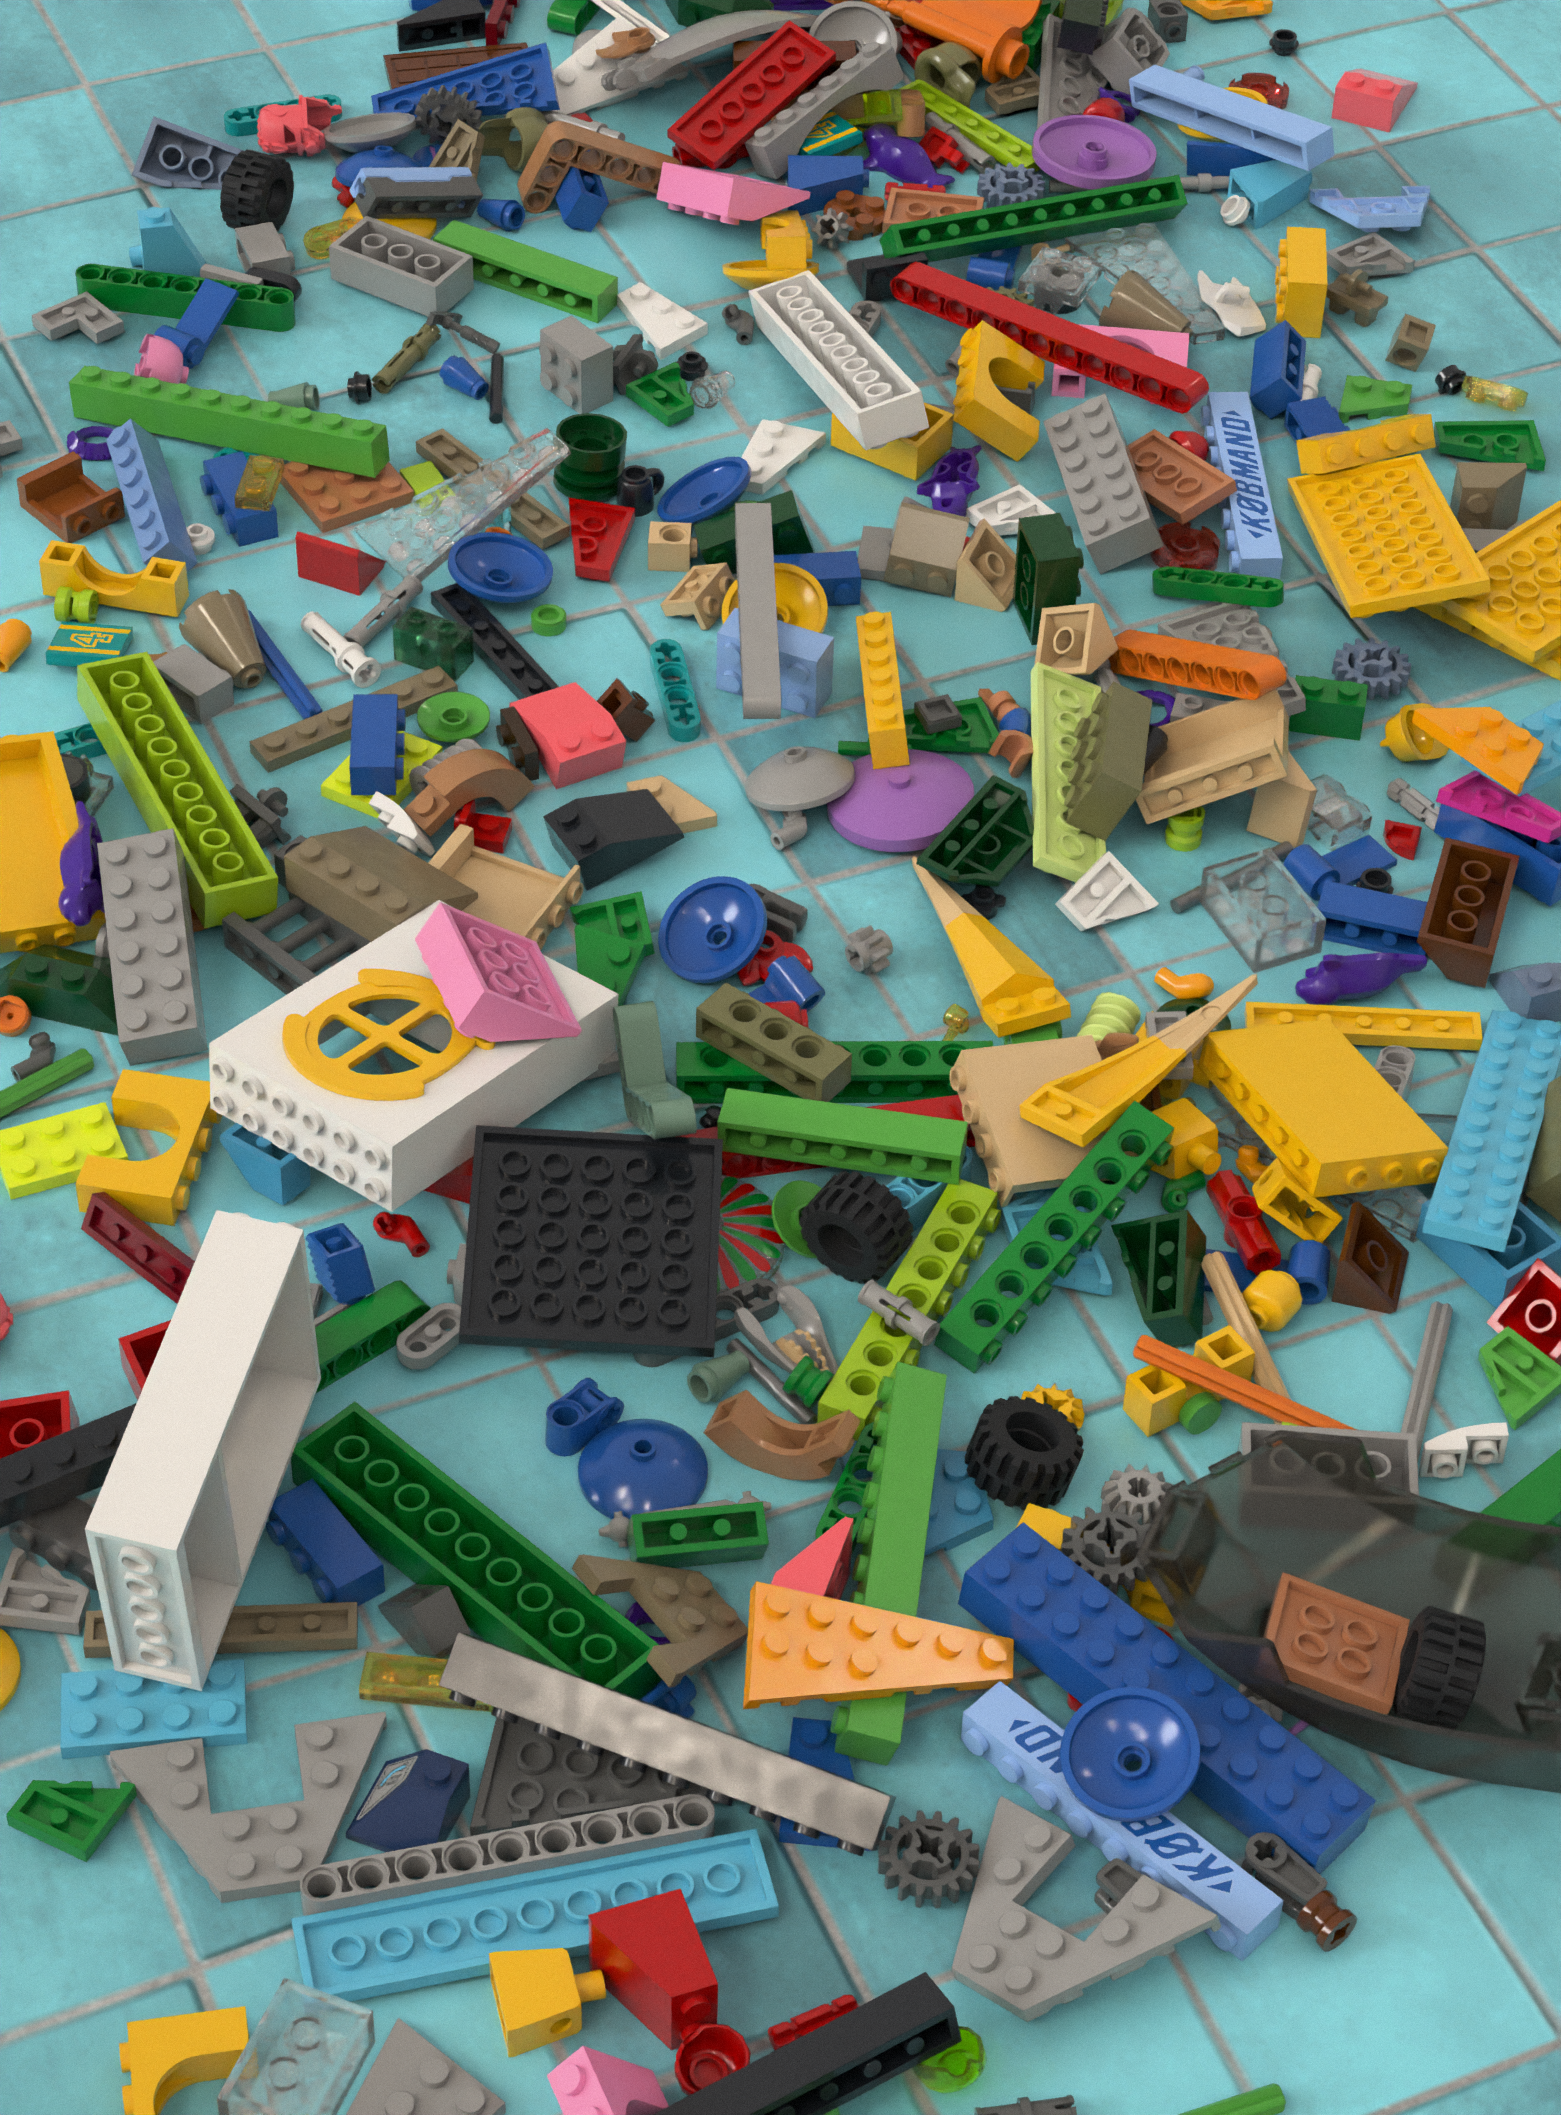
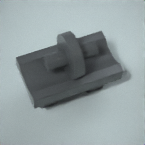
[613,334,658,395]
[229,784,291,849]

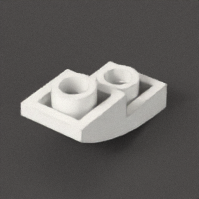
[369,791,435,857]
[1419,1422,1509,1478]

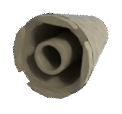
[1099,270,1193,340]
[179,589,266,688]

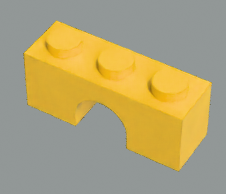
[1123,1325,1255,1437]

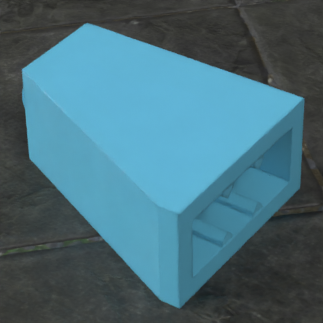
[1227,160,1312,229]
[137,207,207,277]

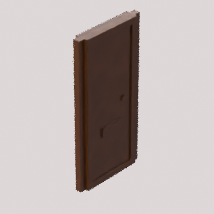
[383,42,528,90]

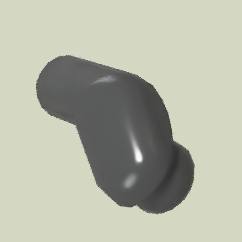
[722,304,754,345]
[11,1032,56,1082]

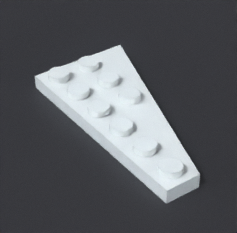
[504,15,689,123]

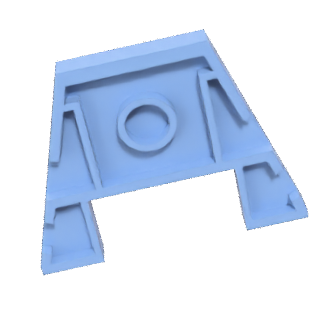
[1309,185,1430,232]

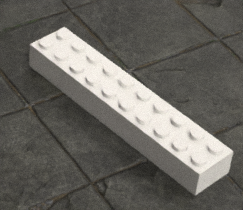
[749,270,929,450]

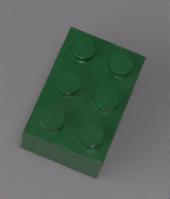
[1012,513,1084,645]

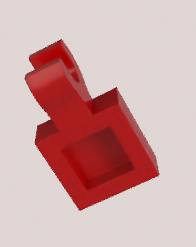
[918,126,970,174]

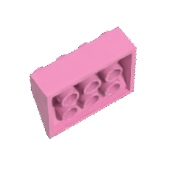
[656,162,811,225]
[415,902,582,1042]

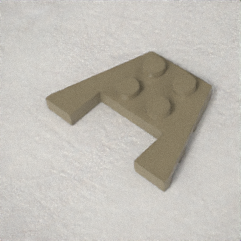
[572,1554,748,1688]

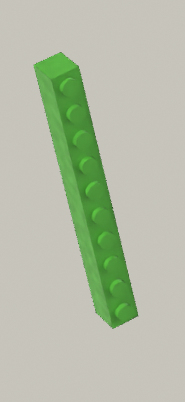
[69,366,390,478]
[831,1362,947,1766]

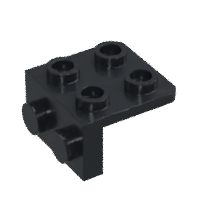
[846,252,928,301]

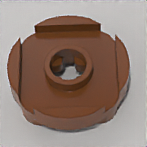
[823,190,886,241]

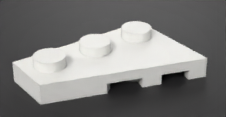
[617,282,708,360]
[741,419,826,495]

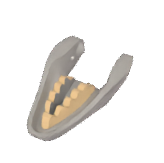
[734,1285,839,1375]

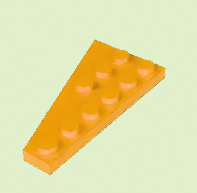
[743,1581,1014,1709]

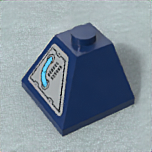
[346,1749,470,1852]

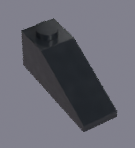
[397,0,486,52]

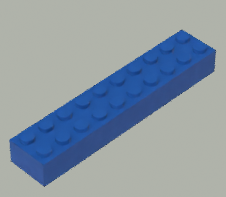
[958,1522,1376,1874]

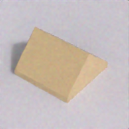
[955,518,1016,612]
[1034,603,1119,676]
[1246,751,1317,848]

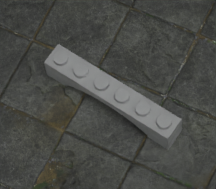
[745,42,904,179]

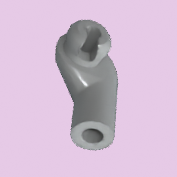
[770,810,807,850]

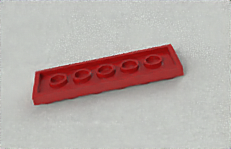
[667,20,836,171]

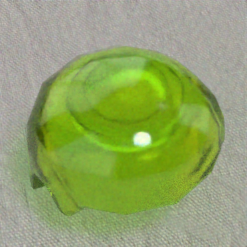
[912,2026,987,2094]

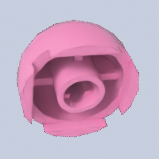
[134,333,189,384]

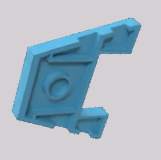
[838,1441,994,1556]

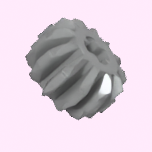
[1101,1464,1175,1532]

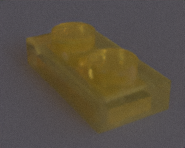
[234,455,284,511]

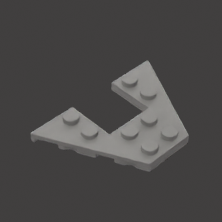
[110,1711,387,1903]
[952,1796,1221,2022]

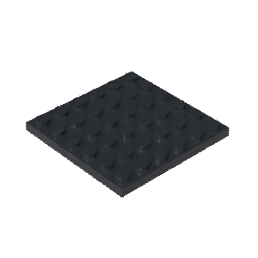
[459,1125,723,1357]

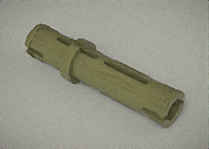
[372,324,441,394]

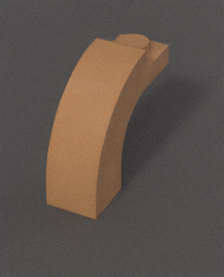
[403,749,535,837]
[703,1390,861,1480]

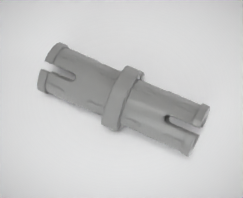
[858,1280,940,1346]

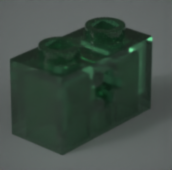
[392,607,474,682]

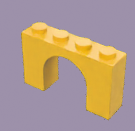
[953,320,1045,462]
[75,1069,222,1226]
[119,2006,253,2115]

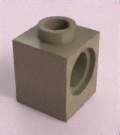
[1385,313,1436,372]

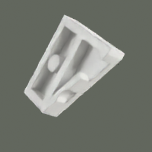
[966,484,1055,536]
[1055,851,1159,931]

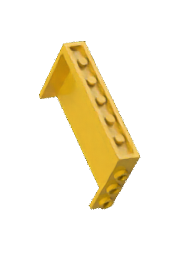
[0,731,106,953]
[1198,1019,1449,1198]

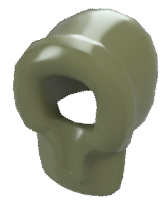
[914,42,982,109]
[478,107,559,172]

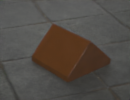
[1332,1201,1409,1314]

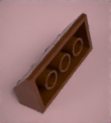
[1417,837,1520,988]

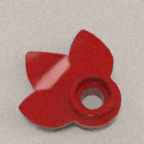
[737,930,813,986]

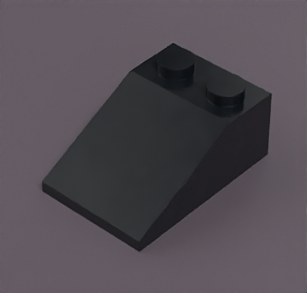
[543,789,684,891]

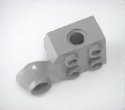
[1087,8,1170,101]

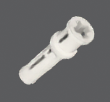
[301,611,381,688]

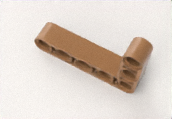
[771,89,925,137]
[517,121,681,214]

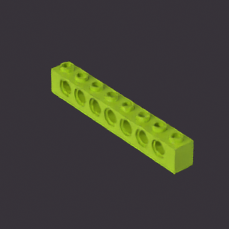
[817,1179,1001,1441]

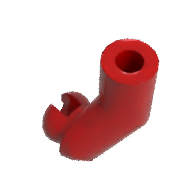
[332,177,355,208]
[373,1212,430,1257]

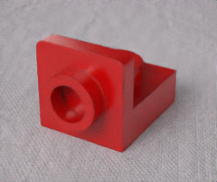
[454,799,512,854]

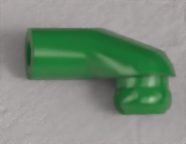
[1160,1170,1206,1213]

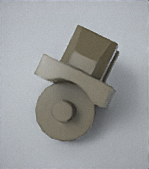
[1326,269,1388,327]

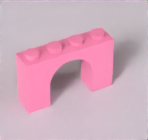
[1051,324,1189,405]
[547,2046,669,2115]

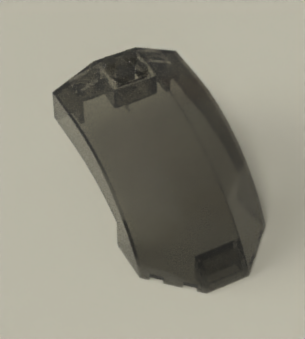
[1136,1430,1561,1793]

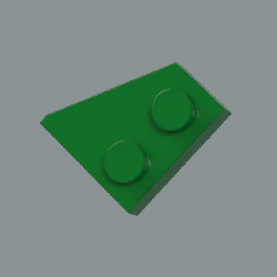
[570,891,655,956]
[6,1780,137,1862]

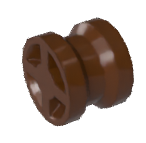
[1296,1890,1357,1952]

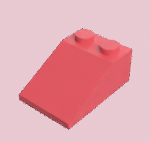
[1332,68,1418,132]
[509,682,626,789]
[771,1517,853,1600]

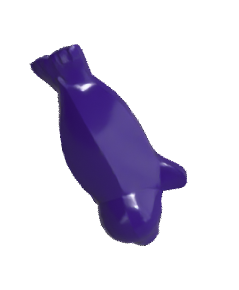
[863,123,955,188]
[916,445,982,517]
[58,801,105,927]
[1295,953,1427,1005]

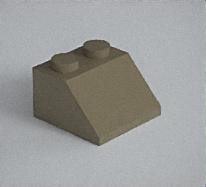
[1450,462,1527,530]
[883,502,970,597]

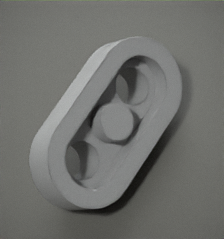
[397,1303,461,1369]

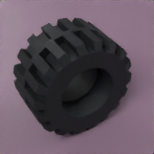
[220,149,294,232]
[799,1171,914,1284]
[965,1396,1084,1510]
[1393,1605,1486,1732]

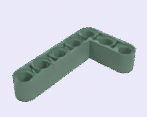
[613,1001,697,1140]

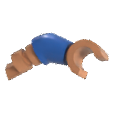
[978,689,1034,778]

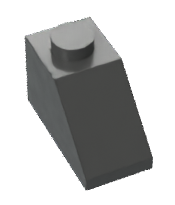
[378,1584,471,1659]

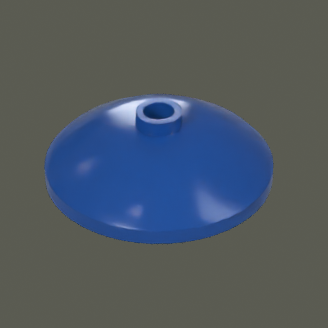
[335,145,423,188]
[657,457,752,526]
[448,532,553,604]
[658,876,767,983]
[578,1419,708,1520]
[1060,1686,1201,1822]

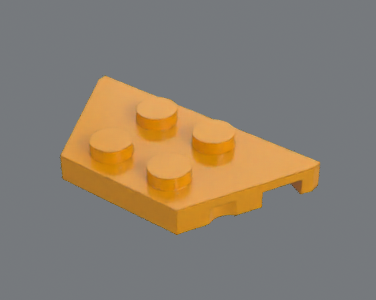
[1180,0,1273,21]
[1412,707,1544,795]

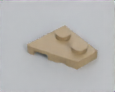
[627,775,717,833]

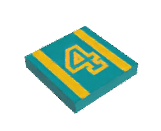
[798,110,863,156]
[46,621,133,667]

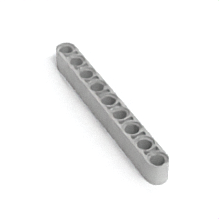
[735,503,781,719]
[300,1794,715,1916]

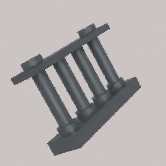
[222,891,371,995]

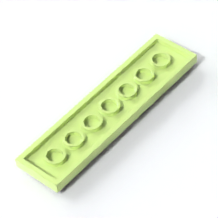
[1031,662,1106,883]

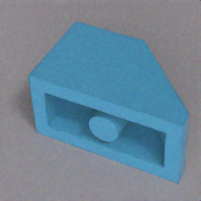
[220,1123,311,1205]

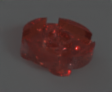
[1229,73,1289,110]
[1150,522,1220,571]

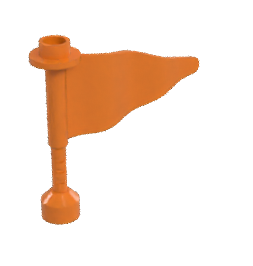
[824,0,1042,84]

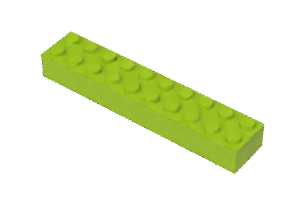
[77,652,278,929]

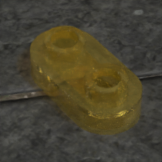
[303,217,361,259]
[1461,376,1528,412]

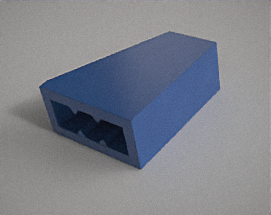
[787,155,869,216]

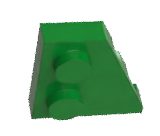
[626,362,694,427]
[574,924,647,1006]

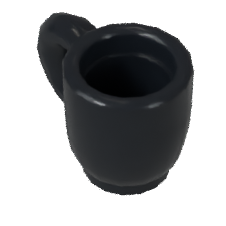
[617,465,665,517]

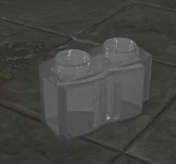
[1307,774,1372,851]

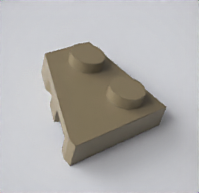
[984,64,1040,115]
[429,119,485,181]

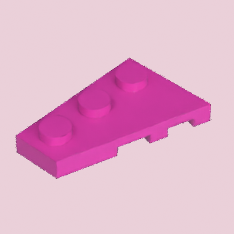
[1436,770,1561,843]

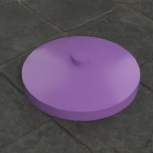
[1032,115,1157,190]
[827,749,974,852]

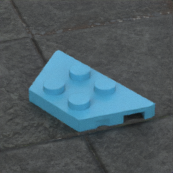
[1001,1187,1113,1296]

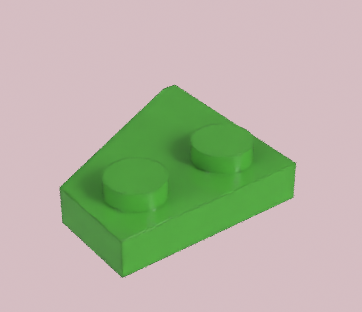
[1339,375,1413,423]
[1478,1326,1561,1430]

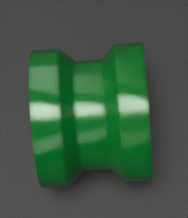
[782,1355,834,1410]

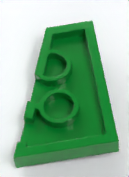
[1434,420,1546,471]
[903,697,999,753]

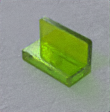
[846,89,903,126]

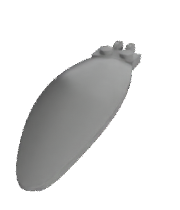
[601,10,818,91]

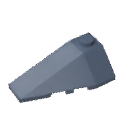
[132,116,244,190]
[1488,963,1561,1022]

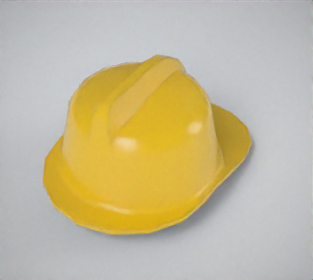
[1379,703,1449,762]

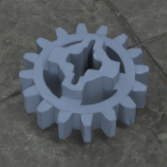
[977,163,1045,208]
[1332,637,1411,700]

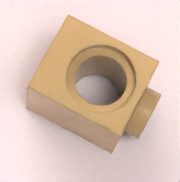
[648,521,698,572]

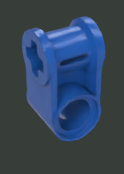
[545,1378,624,1457]

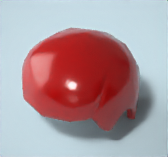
[674,2023,751,2096]

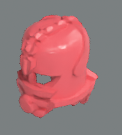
[257,95,342,157]

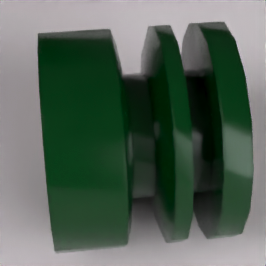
[553,413,627,502]

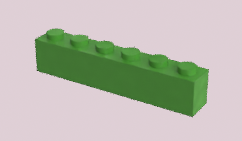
[433,220,618,323]
[717,1088,968,1185]

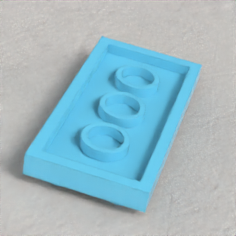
[60,1659,248,1759]

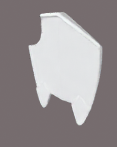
[1197,270,1266,337]

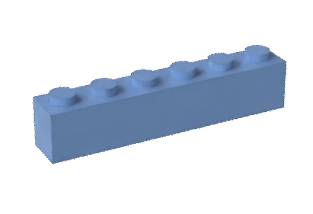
[106,418,197,572]

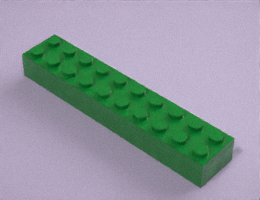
[291,1401,662,1699]

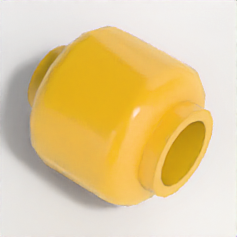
[1242,1270,1302,1332]

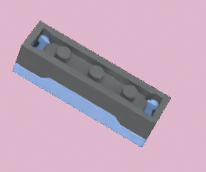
[349,167,483,219]

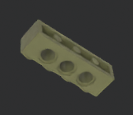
[696,983,852,1102]

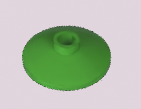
[417,692,490,743]
[772,1180,822,1258]

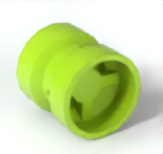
[54,586,99,624]
[1165,806,1205,852]

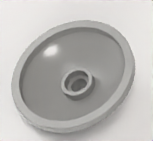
[809,1,898,54]
[323,112,416,153]
[745,746,855,811]

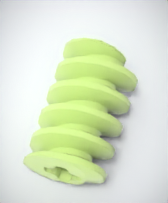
[1076,992,1141,1041]

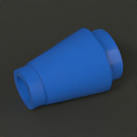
[477,199,525,231]
[439,355,489,400]

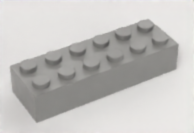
[1043,393,1164,574]
[97,828,208,1066]

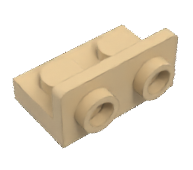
[660,563,735,630]

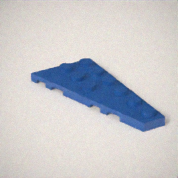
[371,42,560,118]

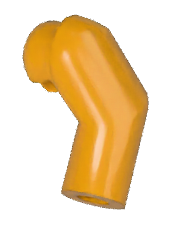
[1154,967,1214,999]
[1235,1145,1269,1184]

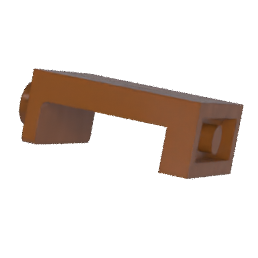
[17,451,125,543]

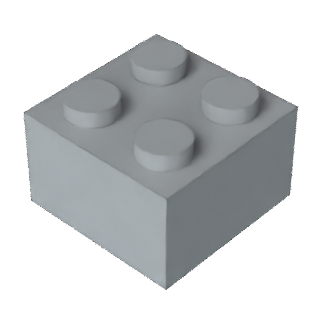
[539,315,613,414]

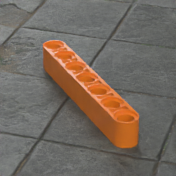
[1108,629,1287,700]

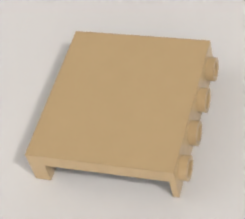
[1136,689,1289,824]
[428,824,583,950]
[950,1035,1138,1207]

